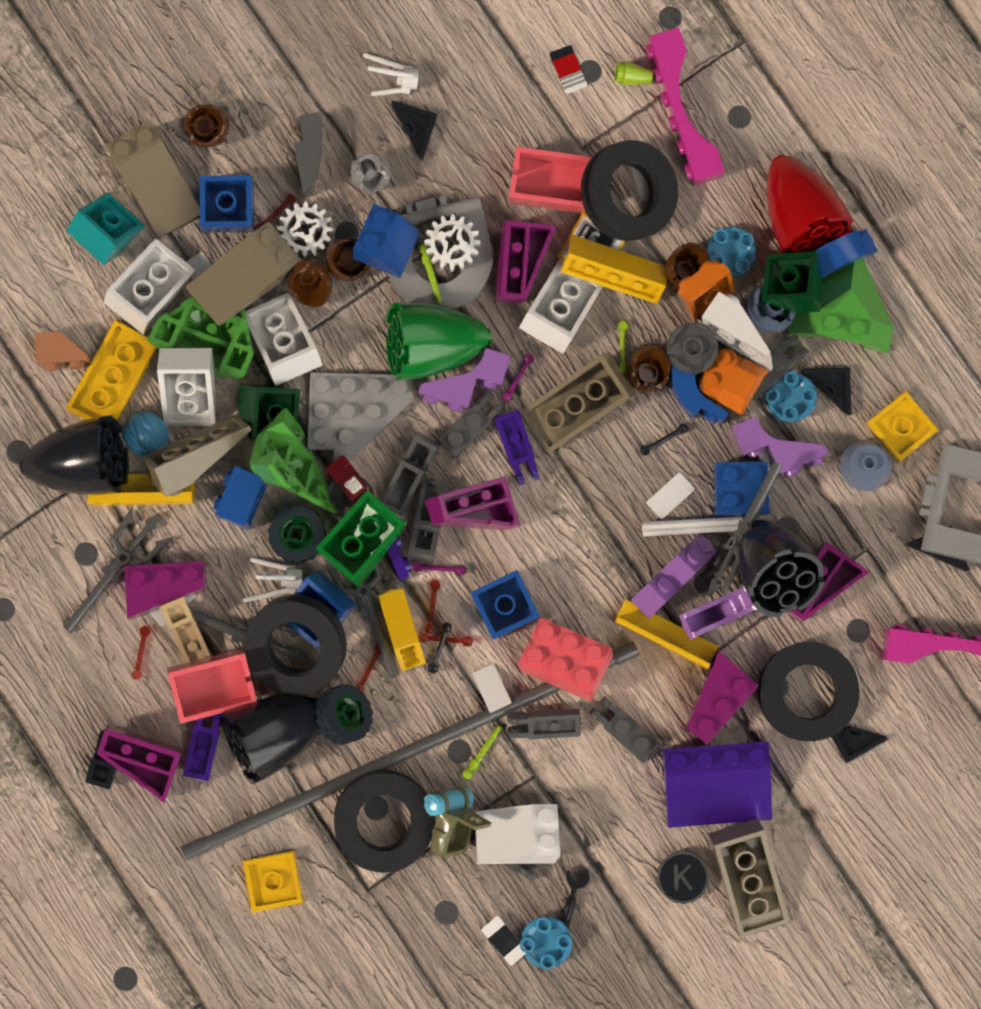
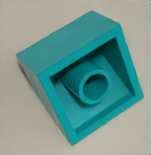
[66,192,145,265]

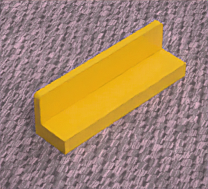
[561,235,667,304]
[88,474,195,506]
[614,599,718,670]

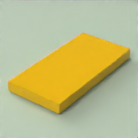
[65,319,159,421]

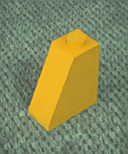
[378,588,426,671]

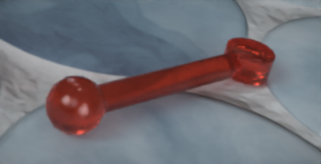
[254,194,296,231]
[425,580,440,634]
[131,626,150,680]
[419,633,473,647]
[355,645,381,692]

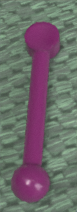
[502,354,534,401]
[412,562,466,575]

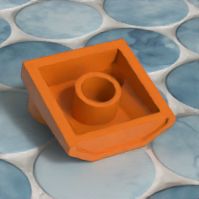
[678,260,735,322]
[698,348,768,416]

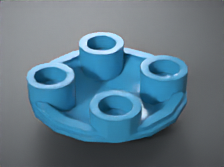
[706,226,757,277]
[765,371,818,422]
[520,916,572,970]

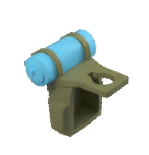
[424,787,492,857]

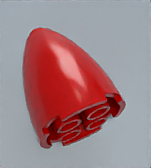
[767,154,854,254]

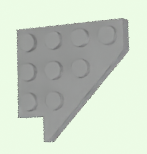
[308,373,413,462]

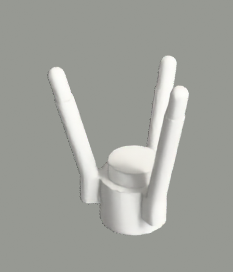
[363,53,419,96]
[243,558,302,603]

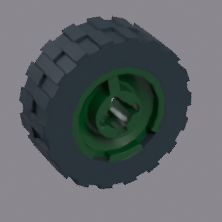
[268,505,326,564]
[314,684,373,745]

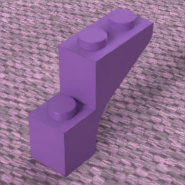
[418,348,511,412]
[730,417,829,478]
[631,533,718,618]
[679,587,757,639]

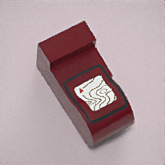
[325,455,373,504]

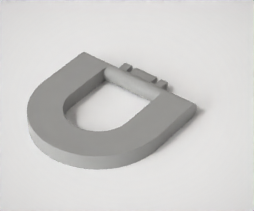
[387,195,493,310]
[919,444,981,564]

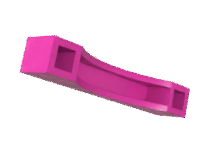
[646,27,725,186]
[882,624,981,664]

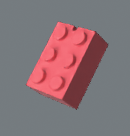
[509,146,592,213]
[518,617,613,702]
[167,648,257,724]

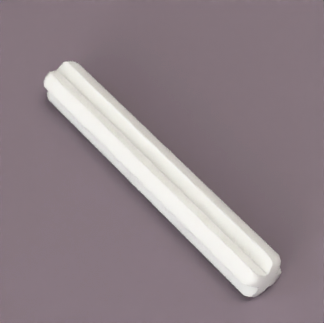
[642,516,744,537]

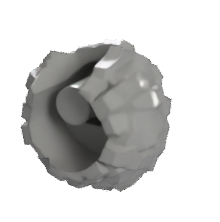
[351,152,391,193]

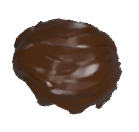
[184,104,230,147]
[326,237,371,281]
[666,242,710,290]
[287,260,332,308]
[627,345,671,394]

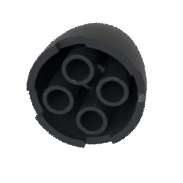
[19,415,130,495]
[739,520,824,617]
[220,695,320,784]

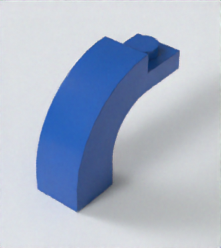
[815,229,878,279]
[670,365,728,425]

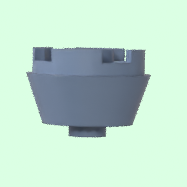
[745,284,795,333]
[840,440,891,491]

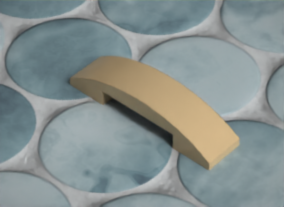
[159,596,211,663]

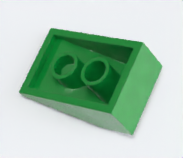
[315,490,406,588]

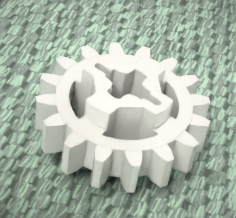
[277,201,334,259]
[424,214,480,272]

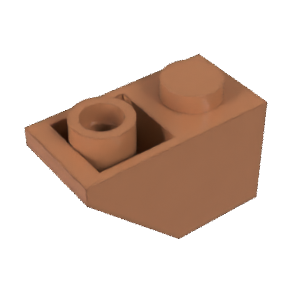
[34,331,92,371]

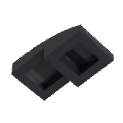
[85,729,117,790]

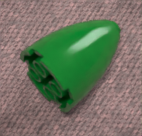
[385,303,491,381]

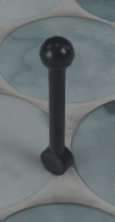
[640,424,688,456]
[428,622,452,674]

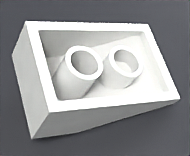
[103,239,196,335]
[519,259,603,354]
[245,292,322,386]
[702,292,773,372]
[157,348,216,426]
[475,804,560,864]

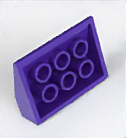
[661,741,772,828]

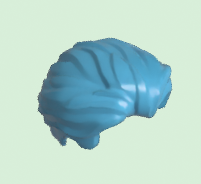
[122,411,169,457]

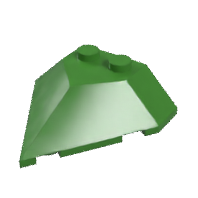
[787,259,893,353]
[148,296,254,378]
[249,408,338,514]

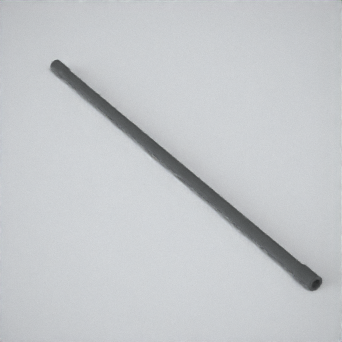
[181,641,639,861]

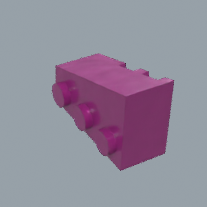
[495,220,557,304]
[425,476,521,530]
[786,542,870,622]
[124,561,207,620]
[685,651,758,745]
[97,725,182,803]

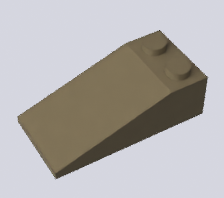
[105,120,200,239]
[185,221,302,326]
[520,353,637,454]
[141,415,251,497]
[708,818,790,938]

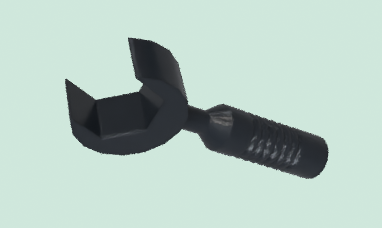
[560,868,590,929]

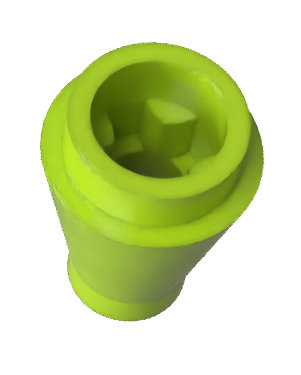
[614,60,653,86]

